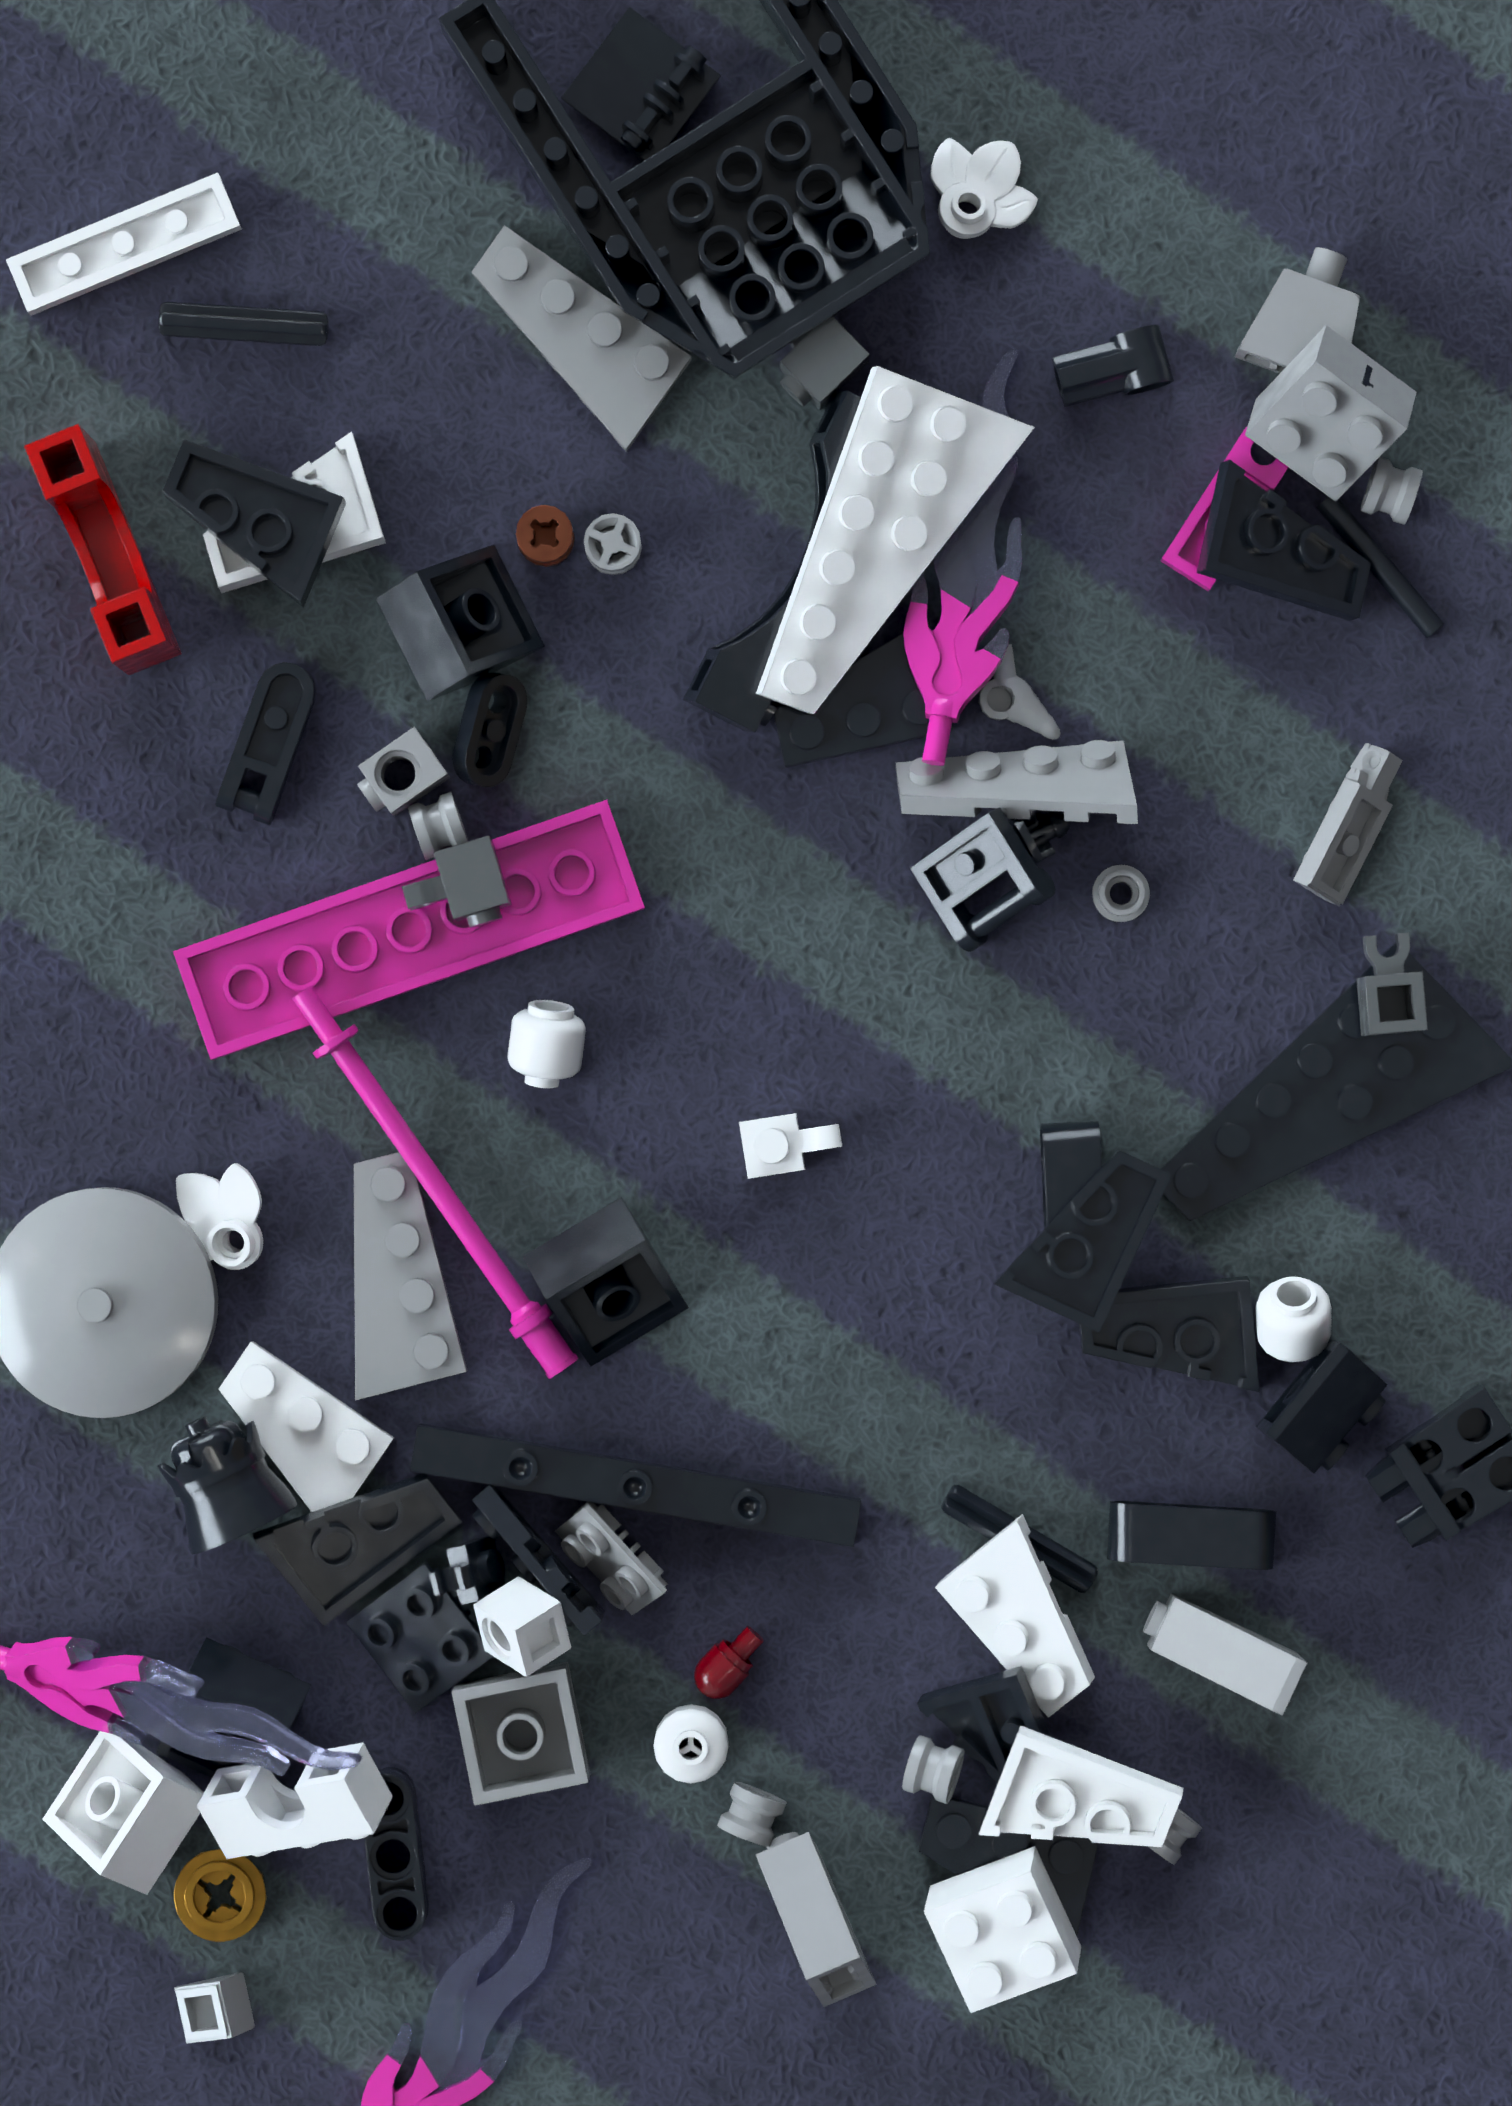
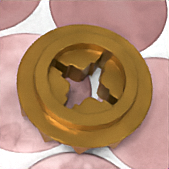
[174,1849,267,1942]

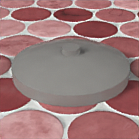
[0,1187,218,1418]

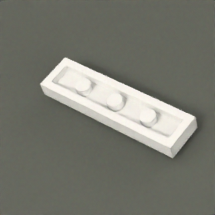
[6,173,242,316]

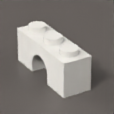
[197,1743,393,1859]

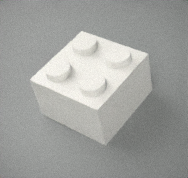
[924,1846,1081,2013]

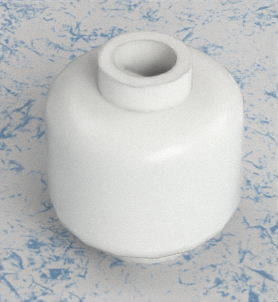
[507,1000,586,1088]
[1256,1276,1332,1362]
[653,1704,729,1784]

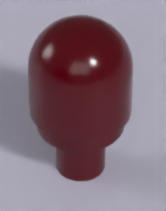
[694,1626,764,1699]

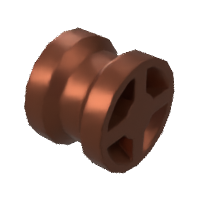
[516,505,575,567]

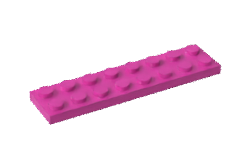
[173,800,645,1060]

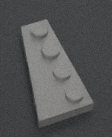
[472,225,692,452]
[896,740,1138,824]
[354,1152,468,1401]

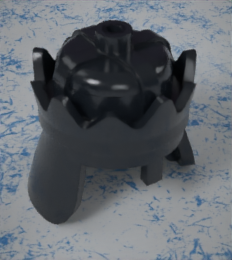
[158,1416,297,1554]

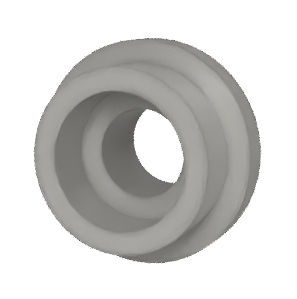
[1092,865,1150,922]

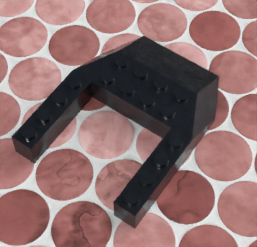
[438,0,930,379]

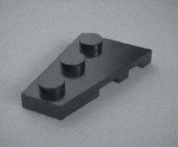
[919,1793,1098,1936]

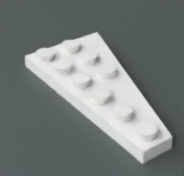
[756,366,1035,714]

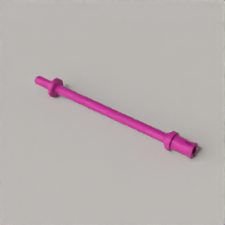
[292,986,578,1379]

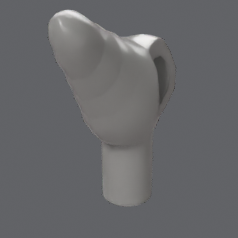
[978,644,1061,740]

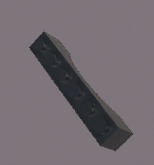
[683,391,861,732]

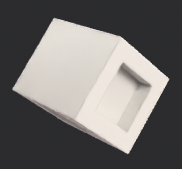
[473,1576,571,1677]

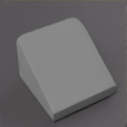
[174,1972,255,2044]

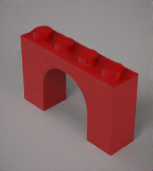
[24,424,182,675]

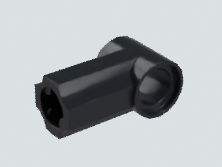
[1052,325,1174,407]

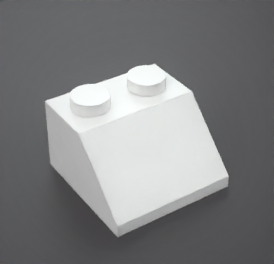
[42,1727,204,1895]

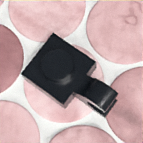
[429,1536,505,1605]

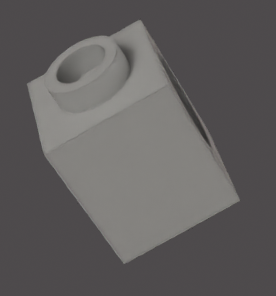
[357,727,451,817]

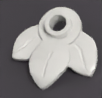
[930,138,1038,239]
[176,1163,263,1270]

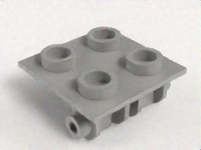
[555,1502,668,1615]

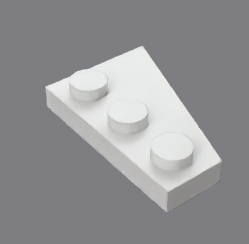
[203,431,386,593]
[219,1341,394,1512]
[935,1514,1095,1718]
[979,1725,1184,1847]

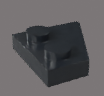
[917,1666,1051,1783]

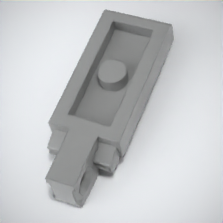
[1293,743,1403,906]

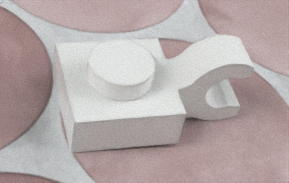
[739,1113,842,1179]

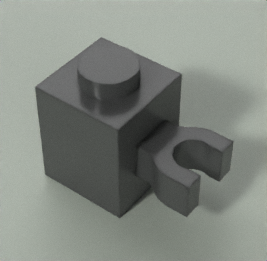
[780,317,870,410]
[402,836,512,928]
[1356,933,1428,1036]

